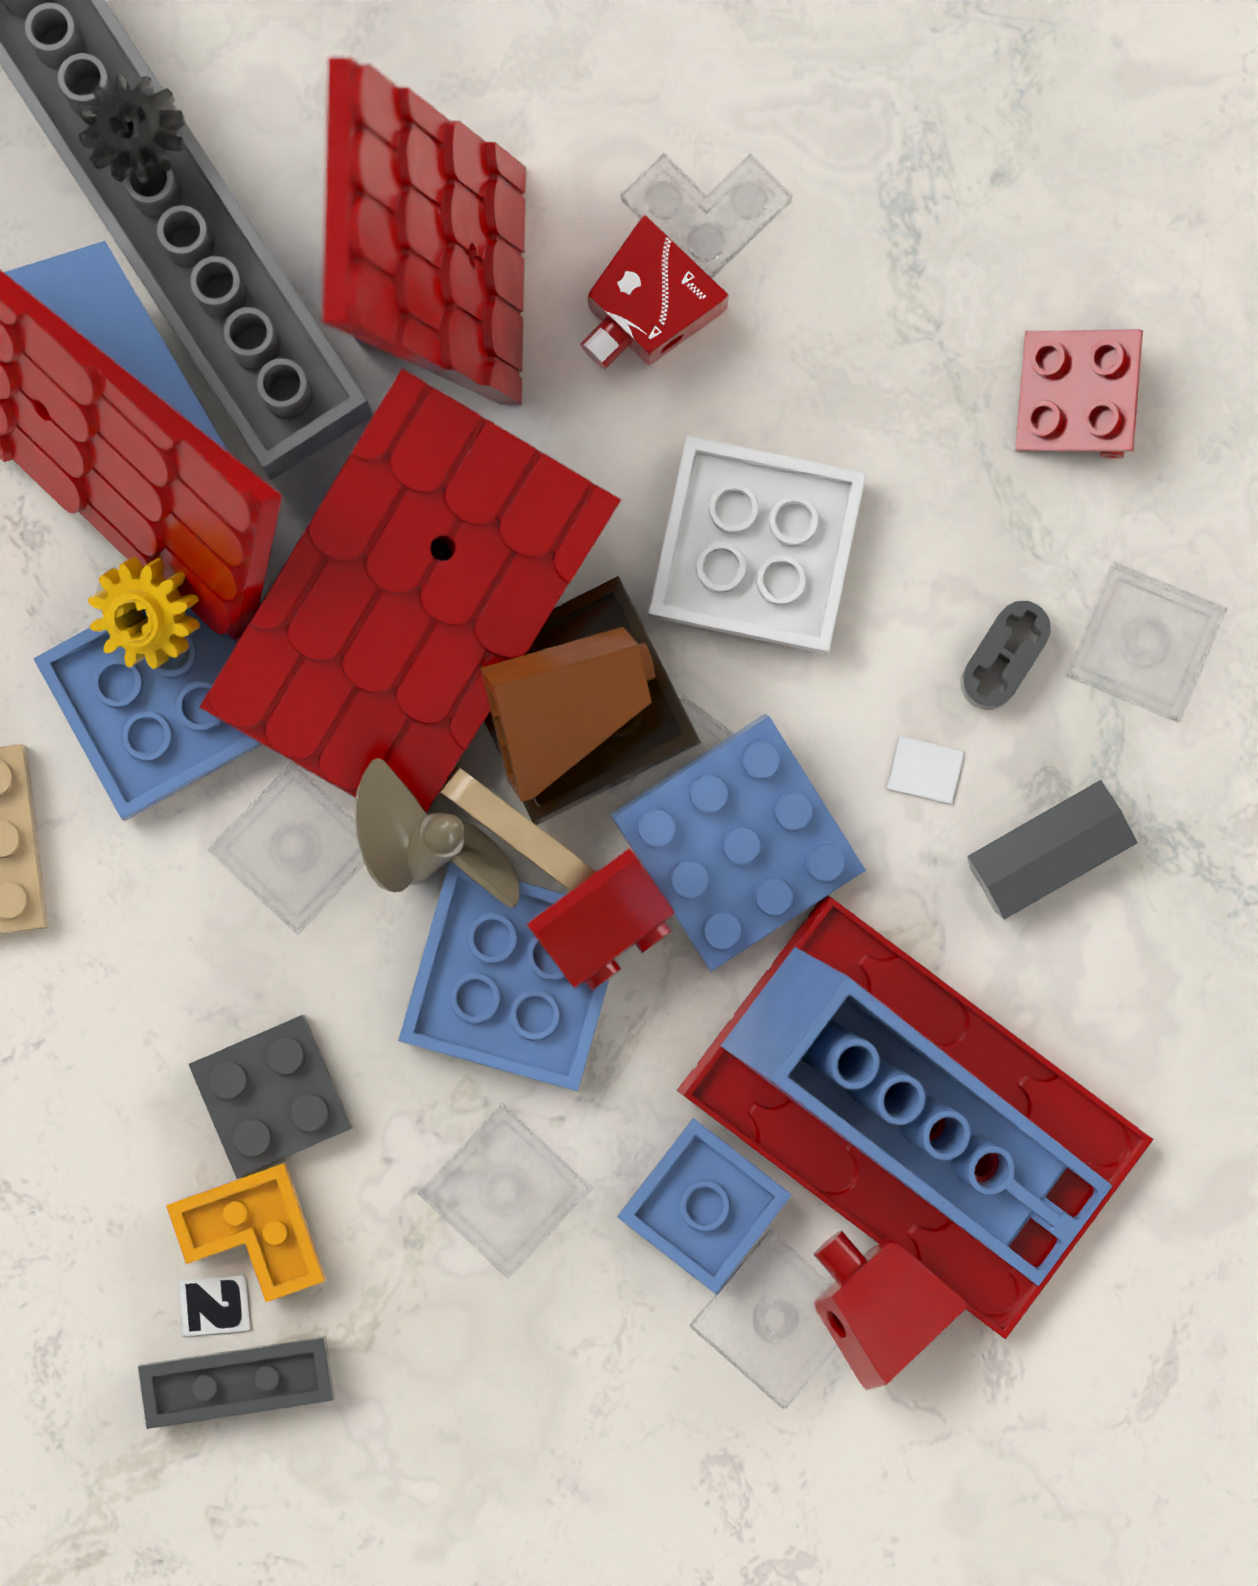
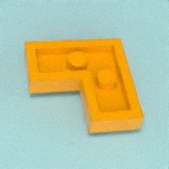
[166,1163,327,1303]

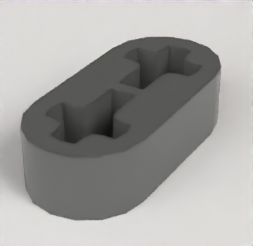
[961,601,1051,710]

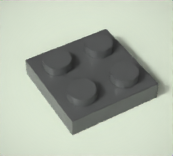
[188,1015,353,1179]

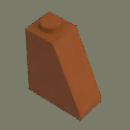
[480,627,655,802]

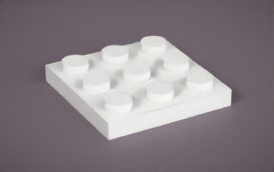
[648,435,866,655]

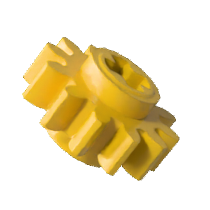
[88,557,200,669]

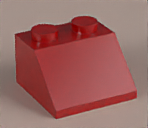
[527,847,675,991]

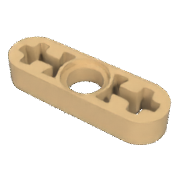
[440,766,596,891]

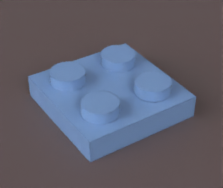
[617,1118,792,1294]

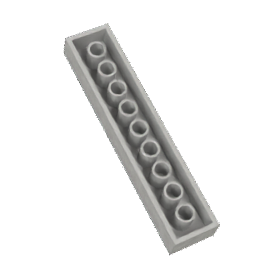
[0,0,373,480]

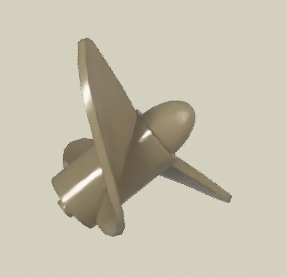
[355,758,520,908]

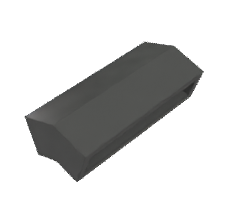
[967,780,1138,920]

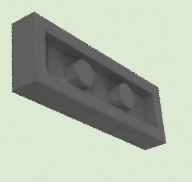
[138,1336,335,1429]

